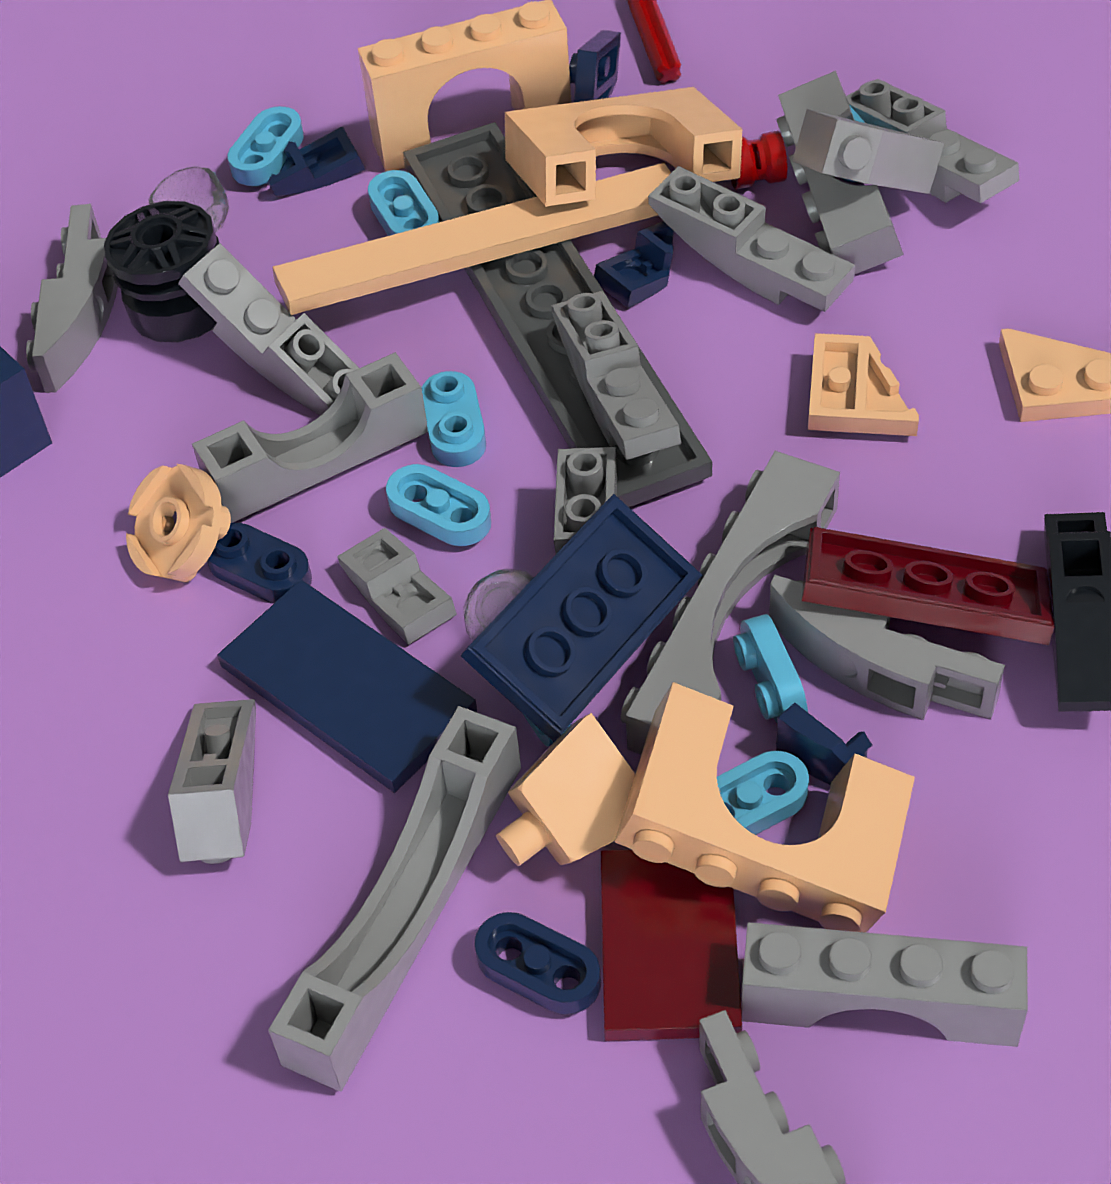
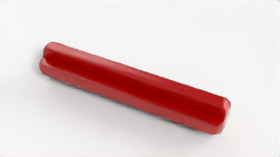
[627,0,681,83]

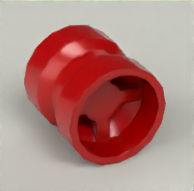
[730,130,788,190]

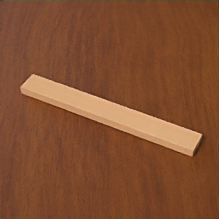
[272,163,671,315]

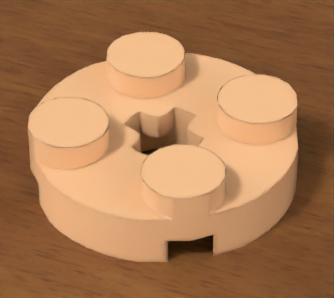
[126,464,231,582]

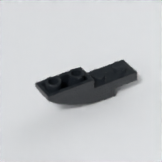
[1044,512,1111,712]

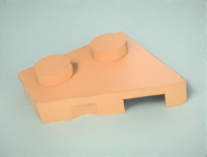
[999,329,1111,422]
[808,333,919,436]

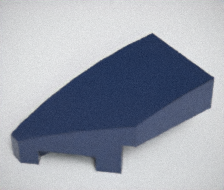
[268,126,366,196]
[594,221,674,308]
[776,703,873,785]

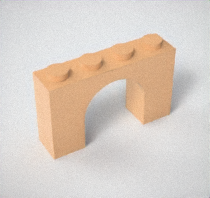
[357,0,572,171]
[505,87,743,206]
[615,682,915,932]

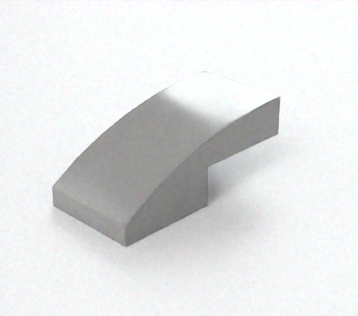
[337,528,457,645]

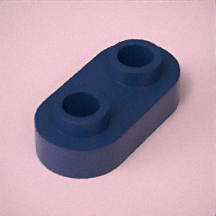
[207,523,312,603]
[475,912,601,1015]

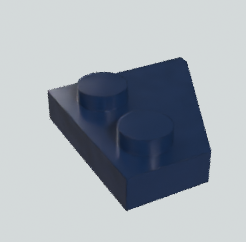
[569,30,621,103]

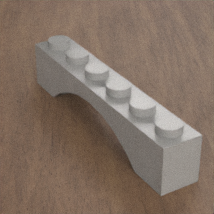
[621,451,840,755]
[268,706,521,1092]

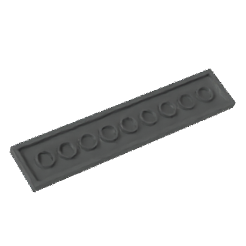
[403,122,712,507]

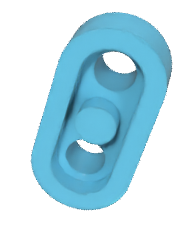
[227,106,304,186]
[368,170,439,236]
[422,371,486,467]
[386,464,492,546]
[733,614,808,723]
[717,751,809,835]

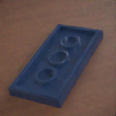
[461,494,702,742]
[217,580,477,793]

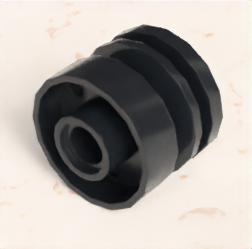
[104,201,220,342]

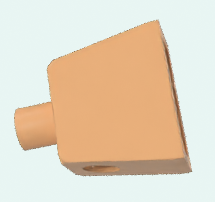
[496,713,635,866]

